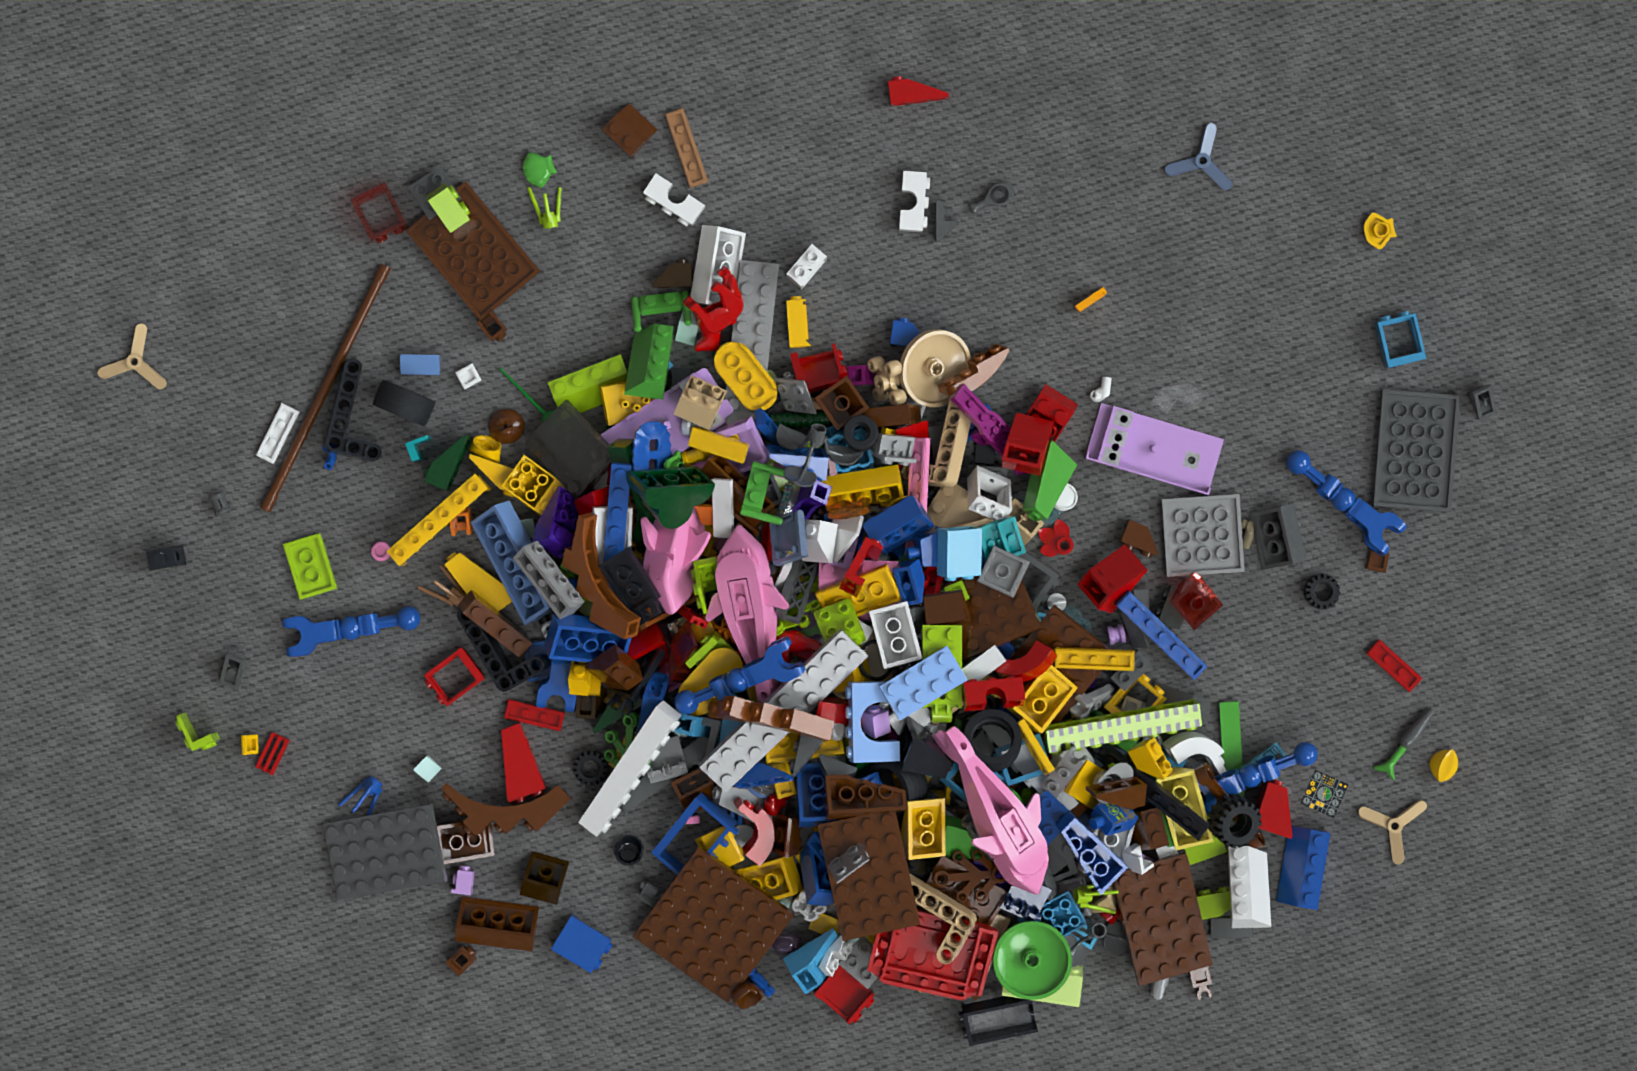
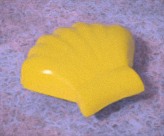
[1363,213,1397,249]

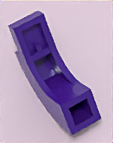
[784,480,832,520]

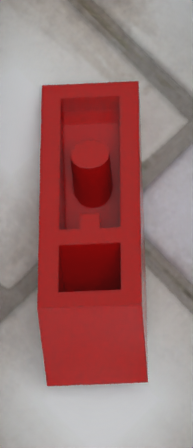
[888,76,949,107]

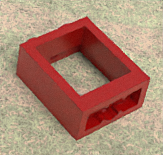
[424,647,486,706]

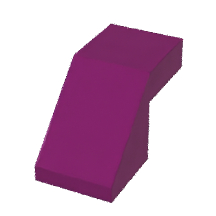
[847,365,877,386]

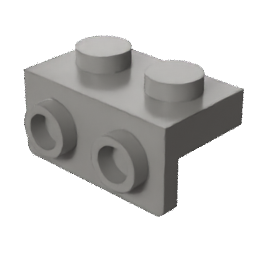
[874,433,917,466]

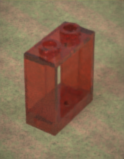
[350,182,408,244]

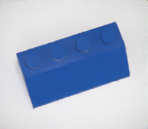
[1276,825,1330,910]

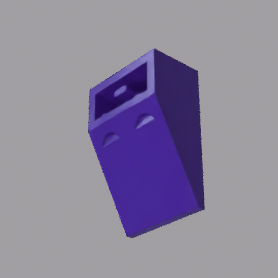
[532,486,579,559]

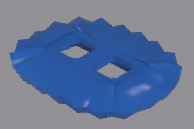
[632,421,672,471]

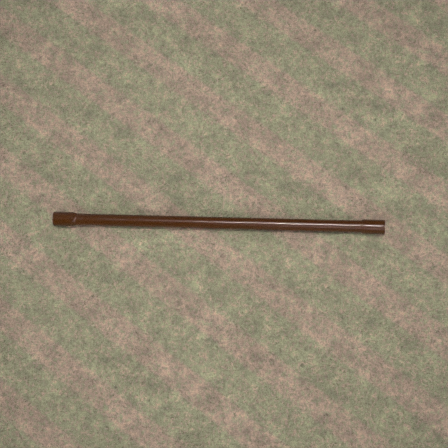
[260,264,391,512]

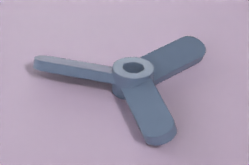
[1165,123,1232,190]

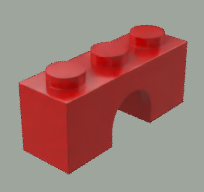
[962,676,1026,712]

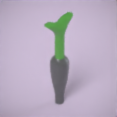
[1373,708,1435,780]

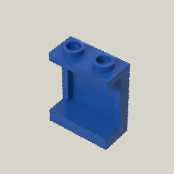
[551,914,613,973]

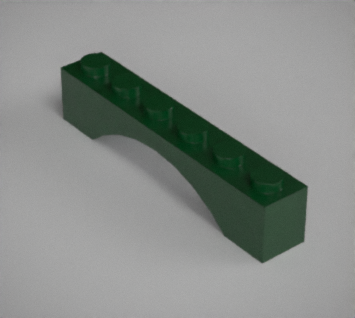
[607,438,655,553]

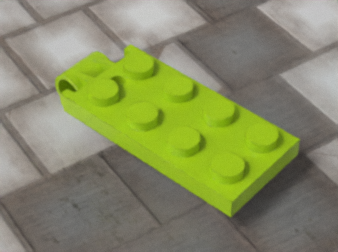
[922,625,962,723]

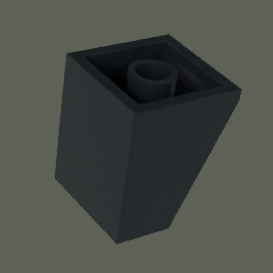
[897,717,953,779]

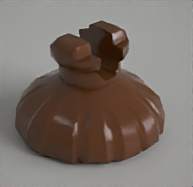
[488,408,525,444]

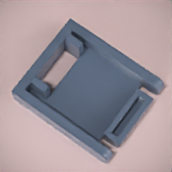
[769,510,808,566]

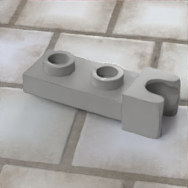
[1069,684,1115,719]
[1041,746,1088,798]

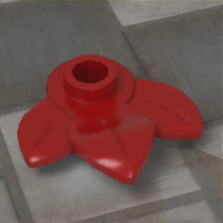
[1038,519,1074,557]

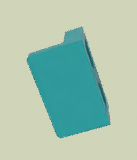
[405,435,432,462]

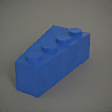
[1056,810,1128,895]

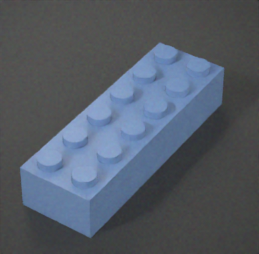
[470,500,553,625]

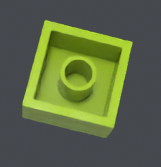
[426,183,470,233]

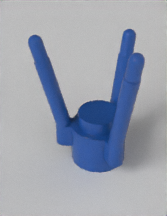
[338,775,383,815]

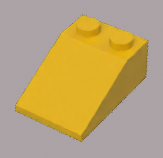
[1007,665,1078,733]
[900,797,946,860]
[735,856,804,900]

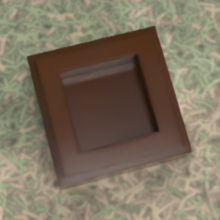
[1366,550,1389,573]

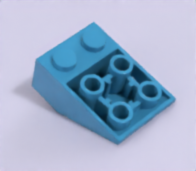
[1016,890,1087,937]
[783,929,840,994]

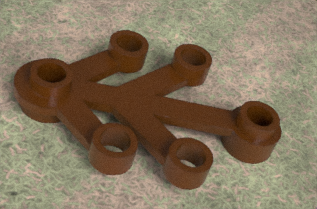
[933,850,1006,903]

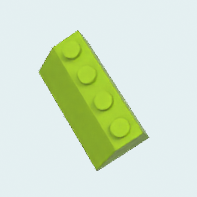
[548,354,628,420]

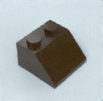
[520,851,569,905]

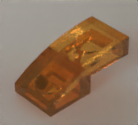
[826,498,870,519]

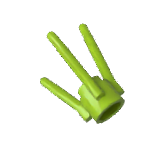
[527,187,562,229]
[1073,884,1119,914]

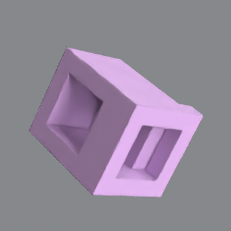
[451,865,475,895]

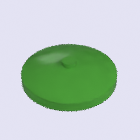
[993,920,1072,1000]

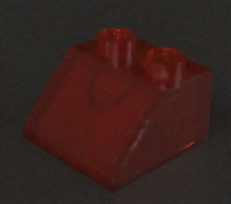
[1170,572,1223,630]

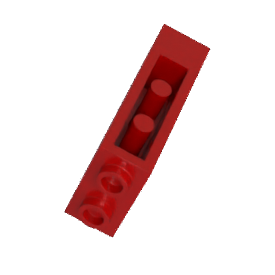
[501,722,546,804]

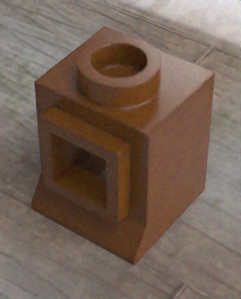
[477,311,508,342]
[446,944,477,976]

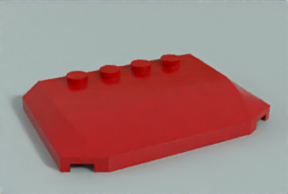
[867,909,998,1000]

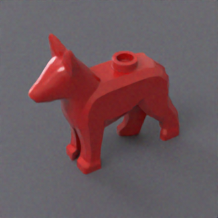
[682,266,744,353]
[737,630,822,683]

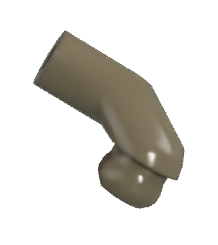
[1241,519,1254,549]

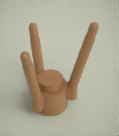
[417,565,466,607]

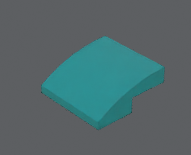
[978,516,1026,563]

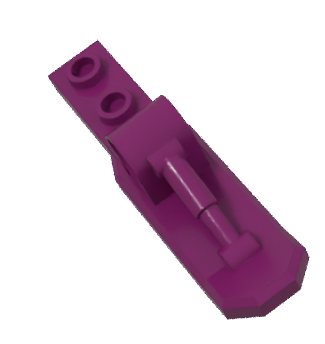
[950,384,1026,475]

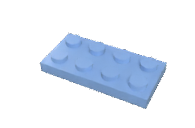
[879,646,967,721]

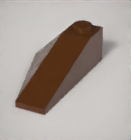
[824,774,907,820]

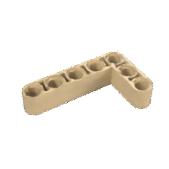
[902,394,971,488]
[909,873,977,964]

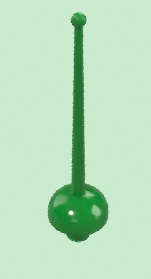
[499,368,560,429]

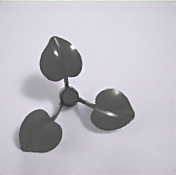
[776,423,864,487]
[1065,889,1129,967]

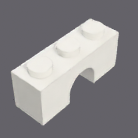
[899,171,930,232]
[643,173,705,227]

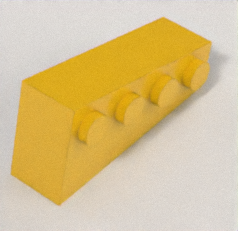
[821,465,904,507]

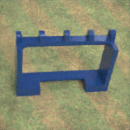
[651,792,739,875]

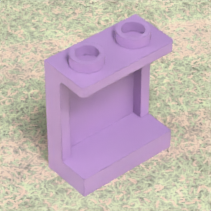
[714,416,770,475]

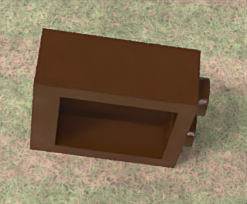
[863,404,922,429]

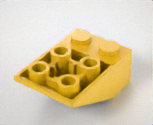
[501,455,572,517]

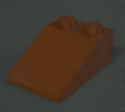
[436,820,495,865]

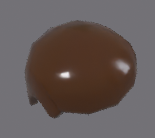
[732,982,763,1009]

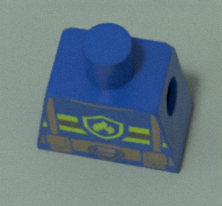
[1089,802,1138,836]

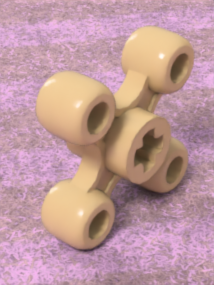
[867,356,907,406]

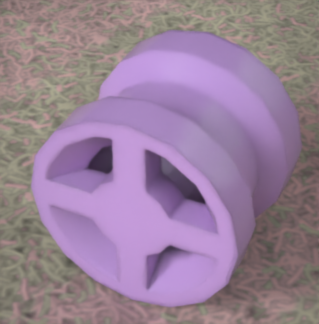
[1107,624,1126,645]

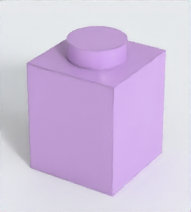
[861,705,891,739]

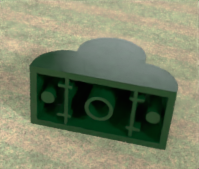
[627,466,715,529]

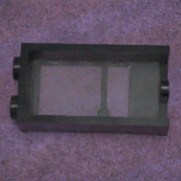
[958,996,1038,1046]

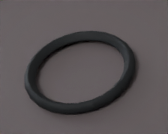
[859,639,893,681]

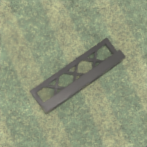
[776,559,819,624]

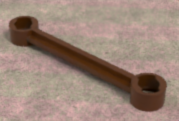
[1194,763,1265,849]

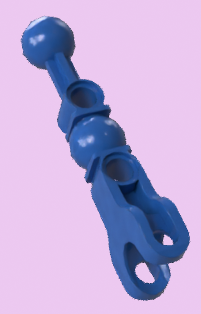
[1286,450,1407,556]
[536,578,582,712]
[282,606,421,657]
[674,636,806,715]
[1197,742,1318,815]

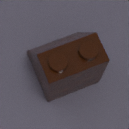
[1130,804,1169,850]

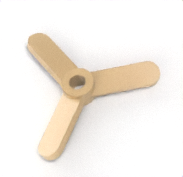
[98,324,167,389]
[1358,800,1427,865]

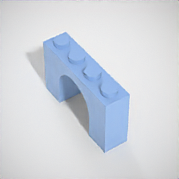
[845,681,900,763]

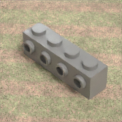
[513,541,585,619]

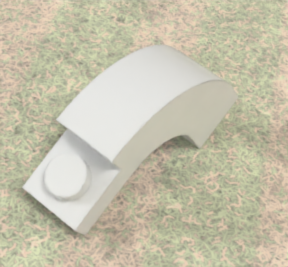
[1162,731,1226,774]

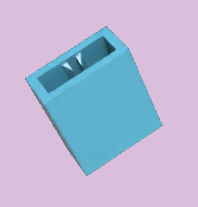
[937,526,982,581]

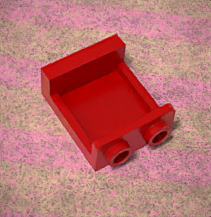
[790,343,848,393]
[839,537,883,598]
[814,965,875,1025]

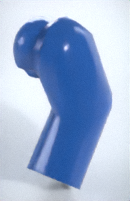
[322,442,337,470]

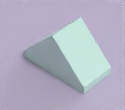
[675,311,699,346]

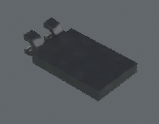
[598,546,665,625]
[603,648,666,716]

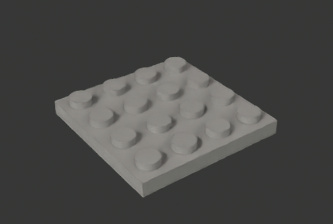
[1161,494,1245,577]

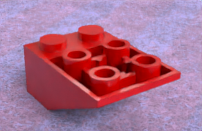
[1026,384,1078,442]
[1002,413,1054,476]
[1077,544,1148,613]

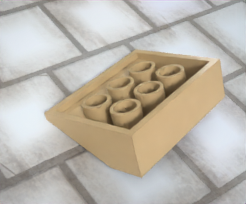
[926,484,994,532]

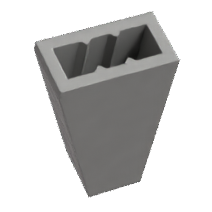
[712,784,787,822]

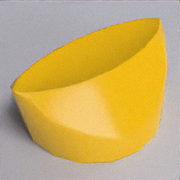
[468,435,501,463]
[1429,749,1458,782]

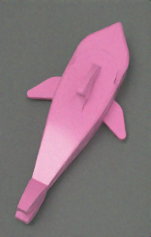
[641,447,715,615]
[705,525,789,702]
[932,726,1049,895]

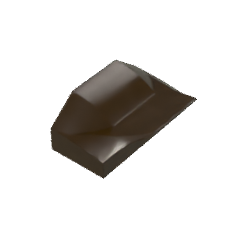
[576,686,607,719]

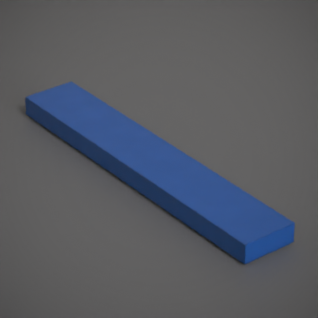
[1114,590,1207,680]

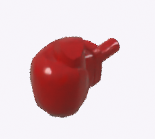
[764,793,794,816]

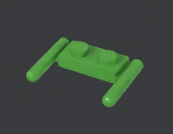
[631,291,692,332]
[740,461,785,525]

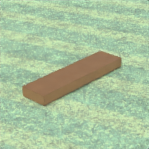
[665,108,708,188]

